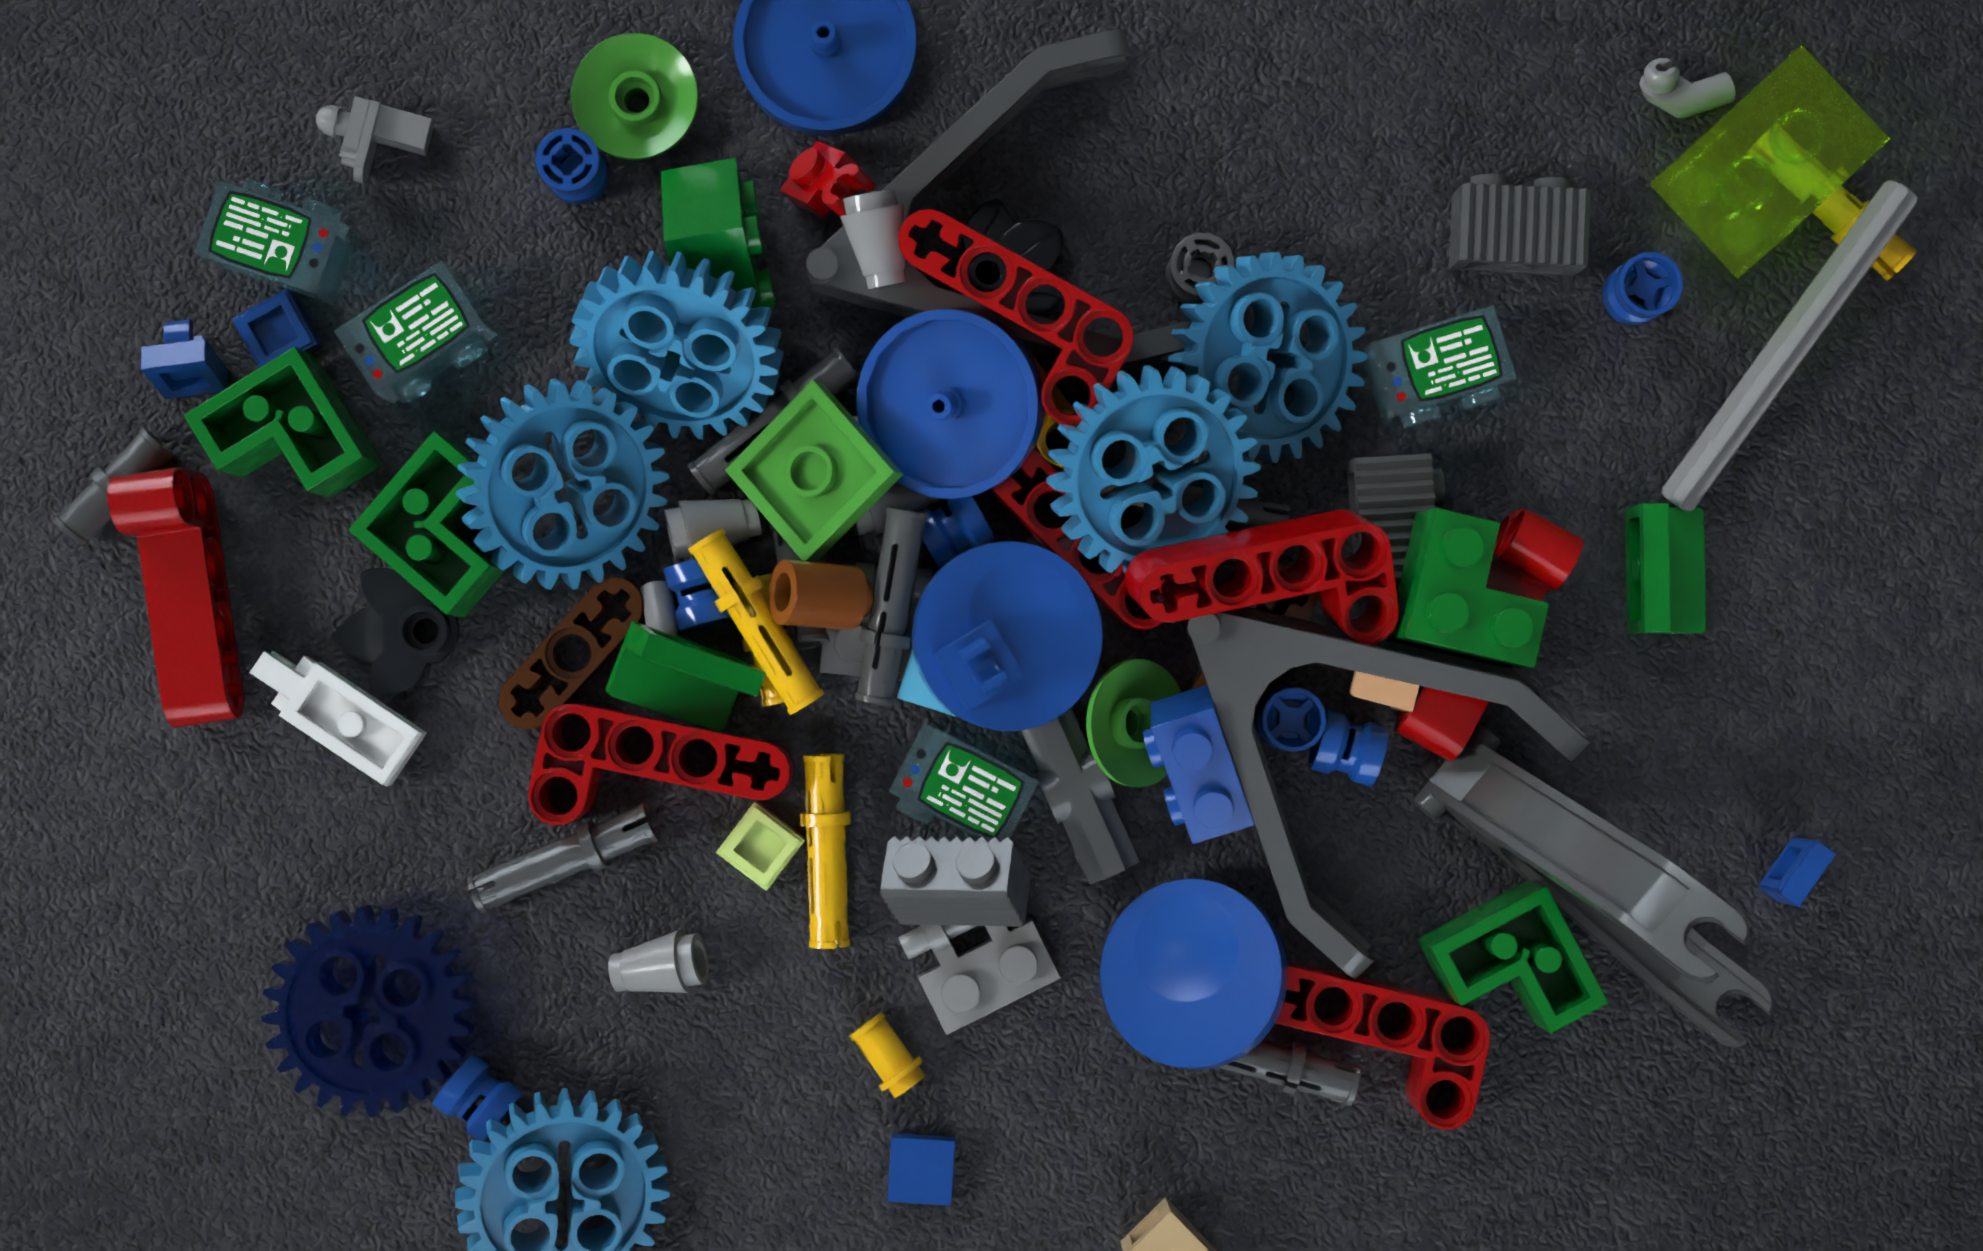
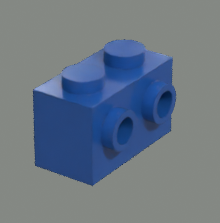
[1143,685,1255,844]

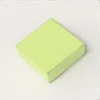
[716,801,806,891]

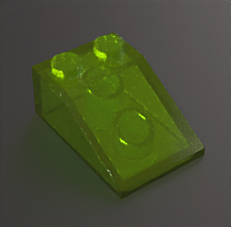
[1649,45,1890,279]

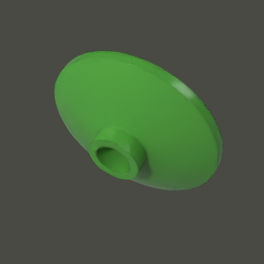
[571,33,699,160]
[1086,659,1181,787]

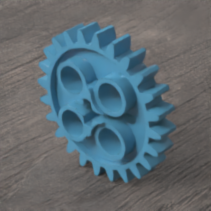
[569,251,784,440]
[1168,252,1368,463]
[1046,365,1261,581]
[456,379,669,590]
[455,1088,670,1251]

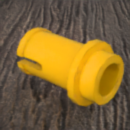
[849,1012,926,1098]

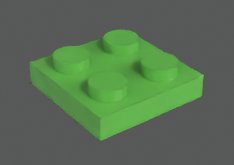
[725,379,904,562]

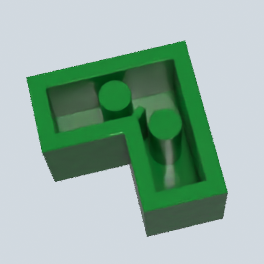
[661,157,776,308]
[183,346,383,498]
[348,431,506,618]
[1387,507,1549,669]
[1416,880,1608,1034]

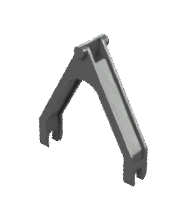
[806,29,1192,372]
[1187,607,1591,979]
[1412,724,1773,1048]

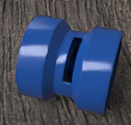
[535,128,610,205]
[1602,252,1683,326]
[919,496,996,570]
[663,559,732,632]
[1254,687,1326,752]
[1308,709,1389,787]
[432,1053,524,1142]

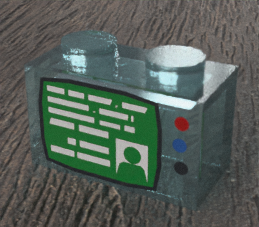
[194,178,359,305]
[334,260,498,403]
[1362,305,1517,429]
[888,722,1039,842]

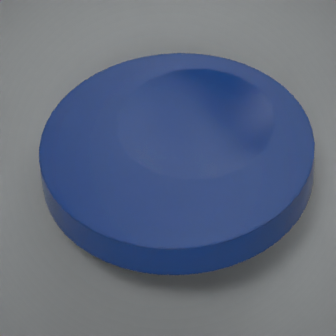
[734,0,917,136]
[856,308,1044,499]
[912,541,1103,731]
[1100,879,1288,1070]

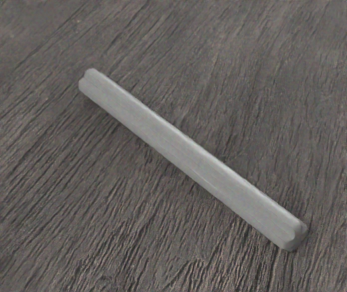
[1661,180,1918,512]

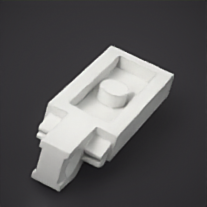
[249,651,427,787]

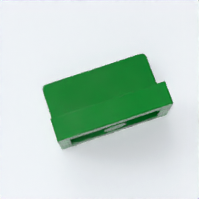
[1625,503,1706,634]
[606,621,766,731]

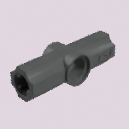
[1021,707,1140,884]

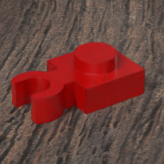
[779,140,876,218]

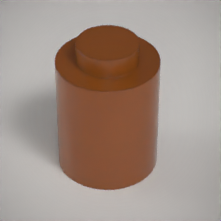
[768,559,873,630]

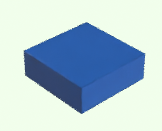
[232,289,323,369]
[1759,837,1836,907]
[887,1133,955,1206]

